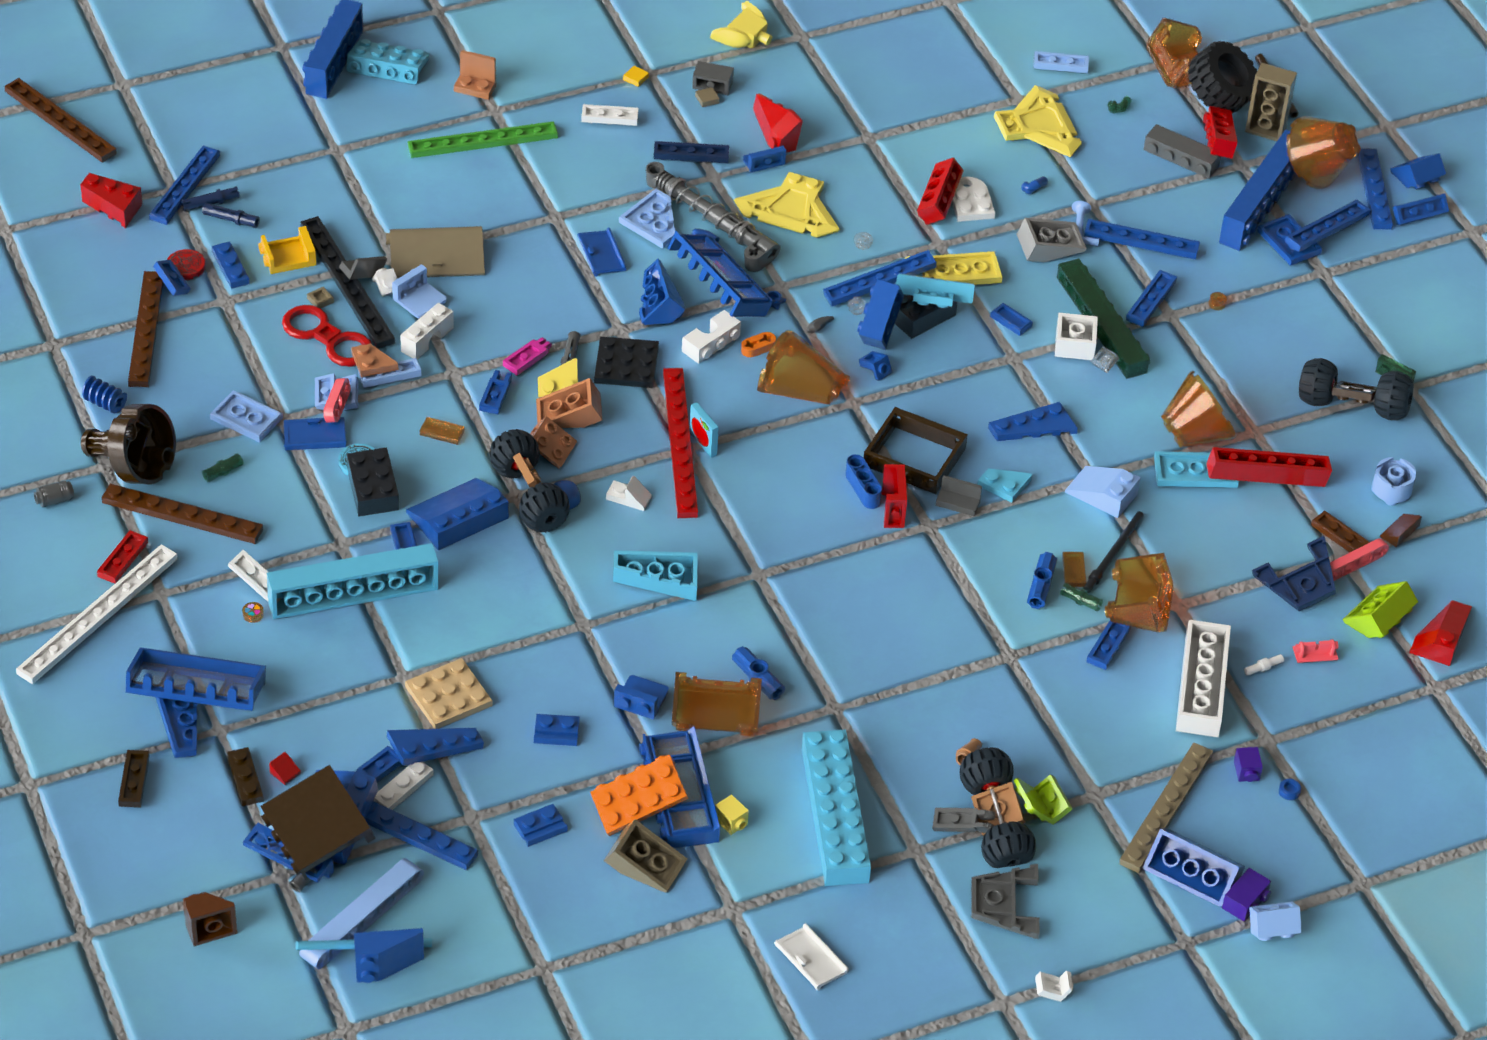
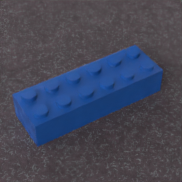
[302,0,364,99]

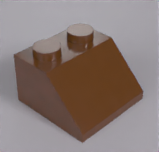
[183,892,238,946]

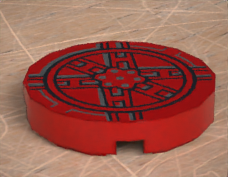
[167,249,205,280]

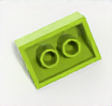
[1342,581,1418,638]

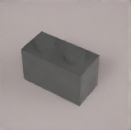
[692,61,734,95]

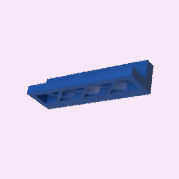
[243,823,334,883]

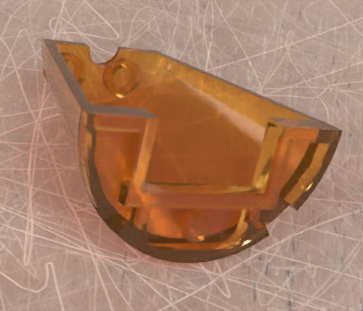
[757,330,850,405]

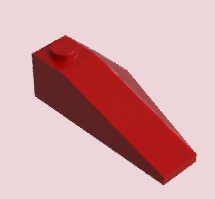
[1410,600,1472,666]

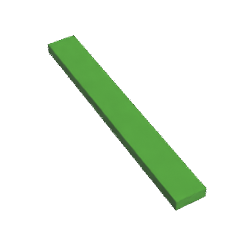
[407,121,558,158]

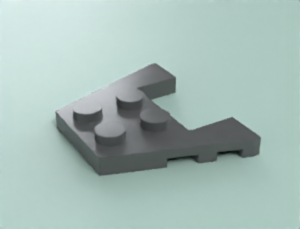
[971,864,1039,939]

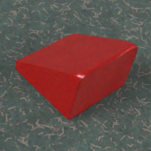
[269,752,301,785]

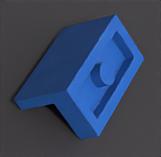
[743,146,786,172]

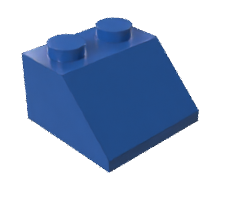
[1390,153,1446,189]

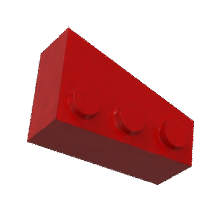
[80,173,143,228]

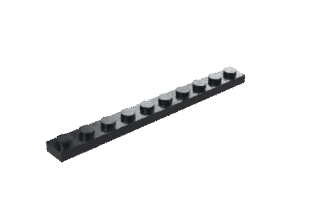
[300,216,395,349]

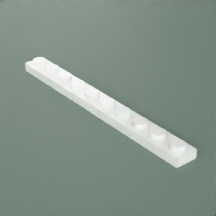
[16,544,178,684]

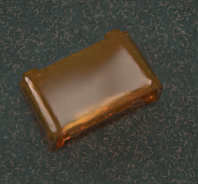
[1147,17,1202,88]
[1105,553,1174,633]
[672,672,762,736]

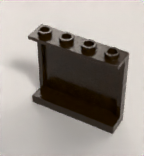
[260,765,376,881]

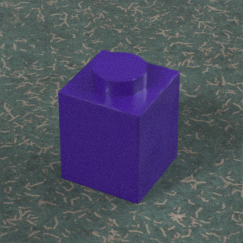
[1234,747,1263,782]

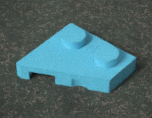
[977,468,1032,503]

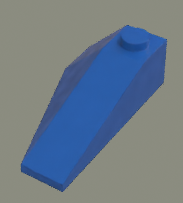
[639,258,685,325]

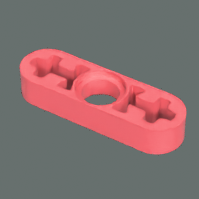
[324,378,351,423]

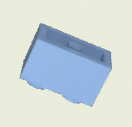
[1250,902,1301,941]

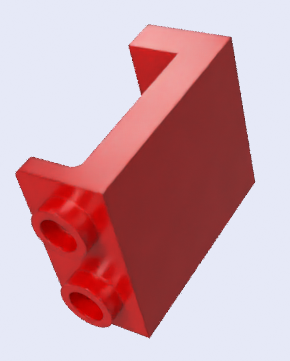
[882,464,907,528]

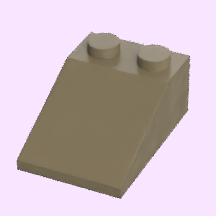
[604,819,688,893]

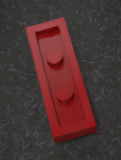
[97,530,148,583]

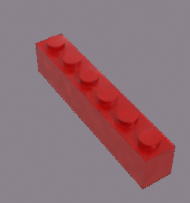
[1206,447,1332,487]

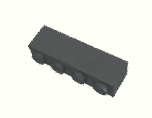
[1144,124,1221,178]

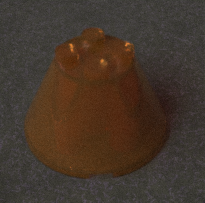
[1287,116,1361,189]
[1161,370,1236,448]

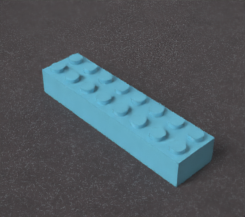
[267,543,438,619]
[802,730,871,886]

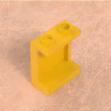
[258,226,316,274]

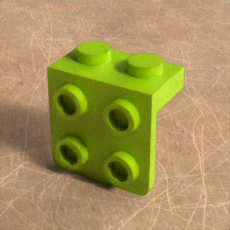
[1014,774,1073,825]

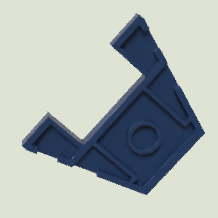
[1252,536,1336,611]

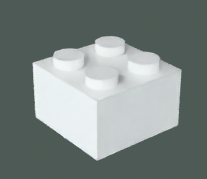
[1055,313,1098,360]

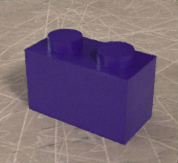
[1222,868,1271,922]

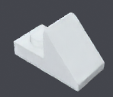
[606,476,652,511]

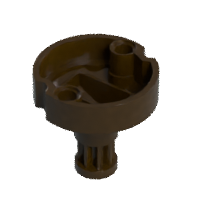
[81,404,176,484]

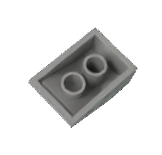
[1017,218,1087,262]

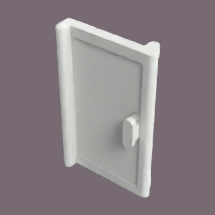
[774,923,849,991]

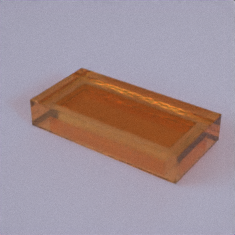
[420,417,465,445]
[1062,552,1086,587]

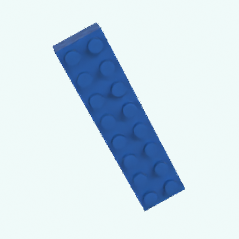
[1219,130,1307,251]

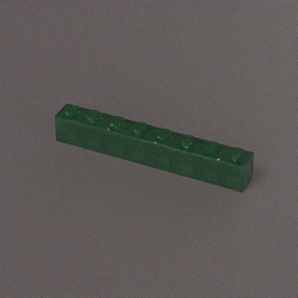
[1056,258,1150,379]

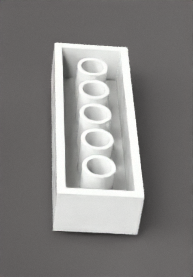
[1176,620,1231,737]

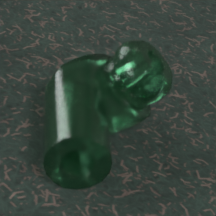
[1107,96,1132,113]

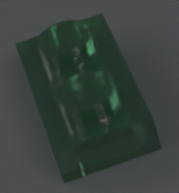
[1375,354,1416,383]

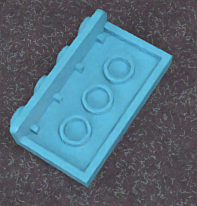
[347,39,429,84]

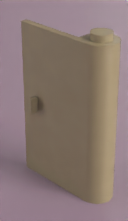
[386,226,485,278]

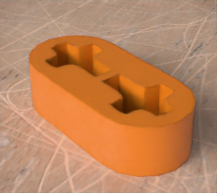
[741,332,776,357]

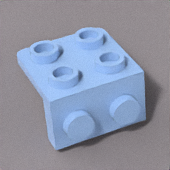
[392,264,446,318]

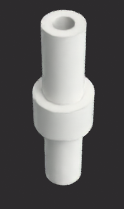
[1244,654,1284,676]

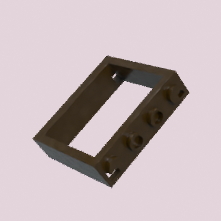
[864,407,968,494]

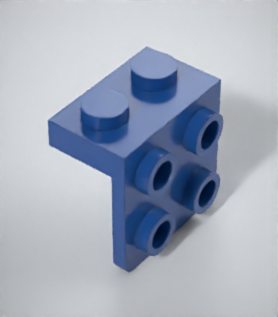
[614,675,669,720]

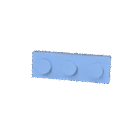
[1033,51,1089,73]
[358,358,422,388]

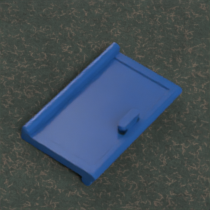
[577,228,627,277]
[284,417,347,451]

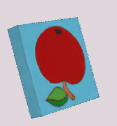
[690,402,719,458]

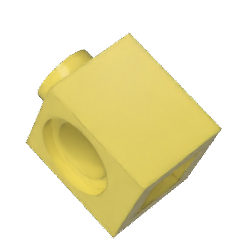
[715,794,749,835]

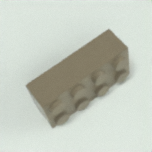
[1245,63,1297,141]

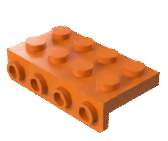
[590,755,689,836]

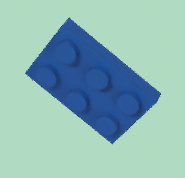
[1257,214,1322,266]

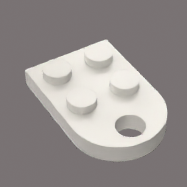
[952,177,995,222]

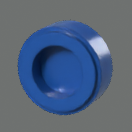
[1279,779,1301,800]

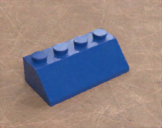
[1142,828,1245,907]

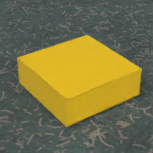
[623,66,649,87]

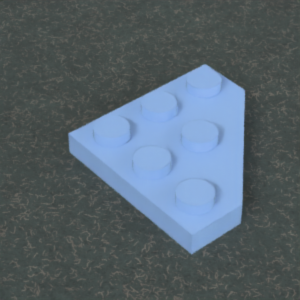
[619,189,675,249]

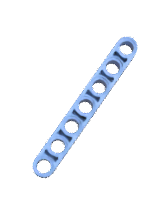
[299,858,424,969]

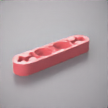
[1330,538,1389,581]

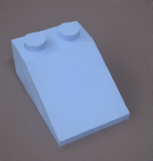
[1065,466,1141,518]

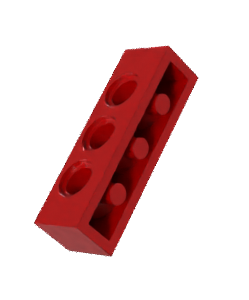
[1203,106,1238,159]
[917,157,964,225]

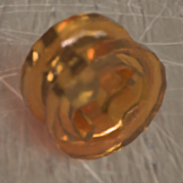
[1208,292,1227,310]

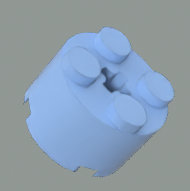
[1372,457,1416,505]

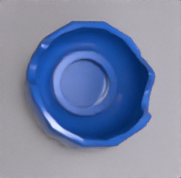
[554,480,581,510]

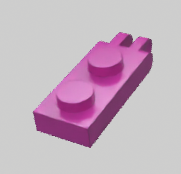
[503,337,552,376]

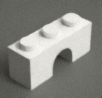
[400,303,454,359]
[682,310,741,364]

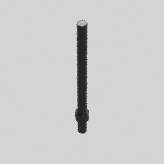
[1083,511,1144,593]

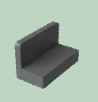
[339,256,387,279]
[935,476,982,516]

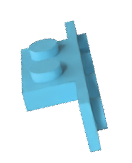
[896,274,975,308]

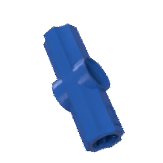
[1027,552,1057,609]
[732,646,785,701]

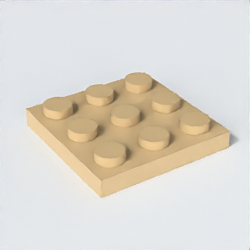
[405,658,492,729]

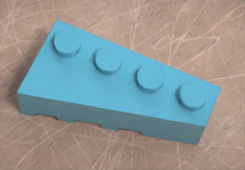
[613,550,697,601]

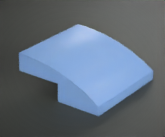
[315,373,358,410]

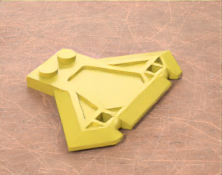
[994,85,1082,157]
[734,172,840,238]

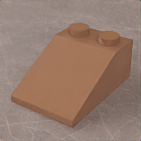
[536,378,602,428]

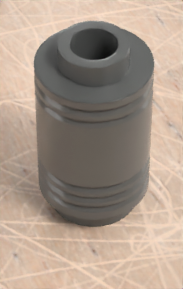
[34,480,74,507]

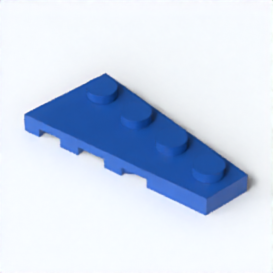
[155,684,197,758]

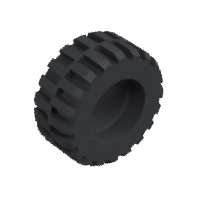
[1188,41,1257,113]

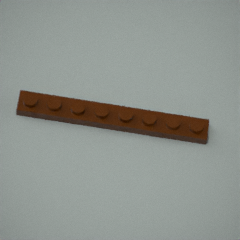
[4,78,117,163]
[128,271,163,387]
[102,483,263,544]

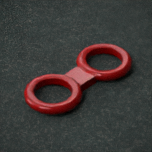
[282,305,372,367]

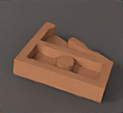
[351,344,398,377]

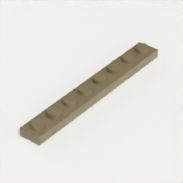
[1119,742,1213,873]

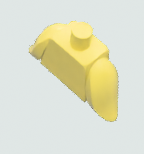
[710,1,772,48]

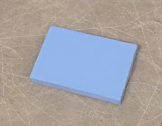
[210,390,283,443]

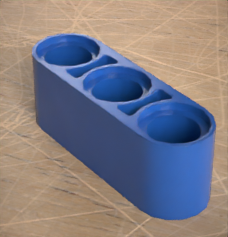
[845,454,882,509]

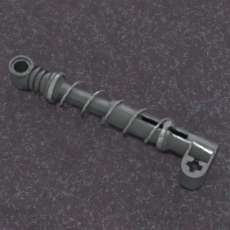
[646,162,780,272]

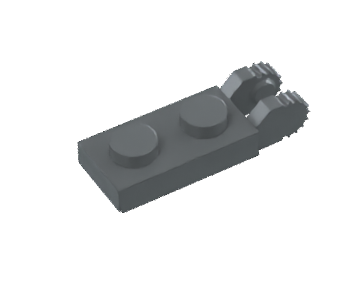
[932,808,996,833]

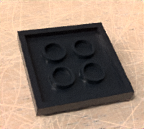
[594,336,659,388]

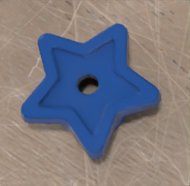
[766,291,786,310]

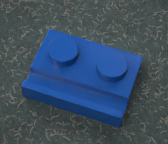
[534,714,580,746]
[514,804,568,847]

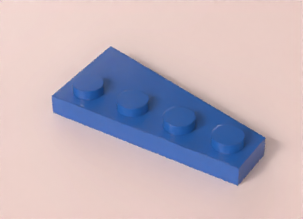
[988,402,1078,441]
[386,728,484,766]

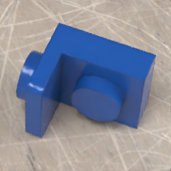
[859,351,892,380]

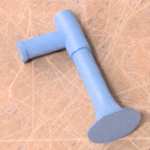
[1072,201,1099,247]

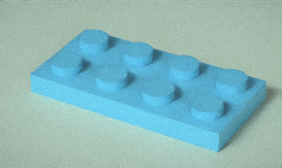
[1154,451,1239,488]

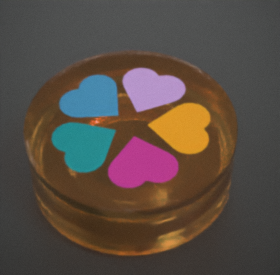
[242,602,264,623]

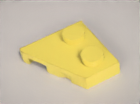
[538,358,578,398]

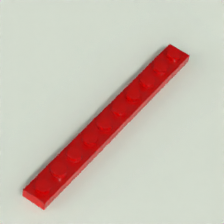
[663,368,698,518]

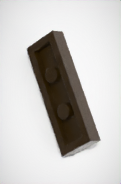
[227,747,264,806]
[118,750,150,808]

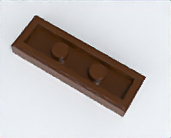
[1311,511,1370,553]

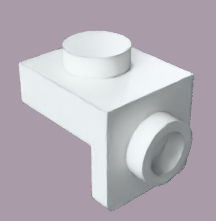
[372,268,397,297]
[1035,971,1073,1002]

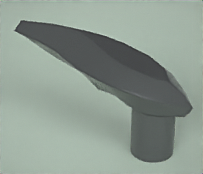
[806,316,834,333]

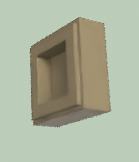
[695,87,720,107]
[307,286,334,308]

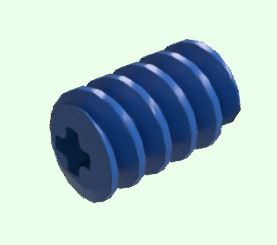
[82,375,127,414]

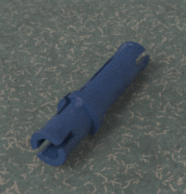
[181,186,240,212]
[202,203,260,228]

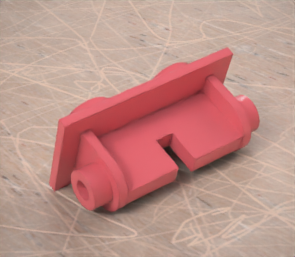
[1293,639,1339,663]

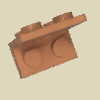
[454,50,496,100]
[530,416,577,468]

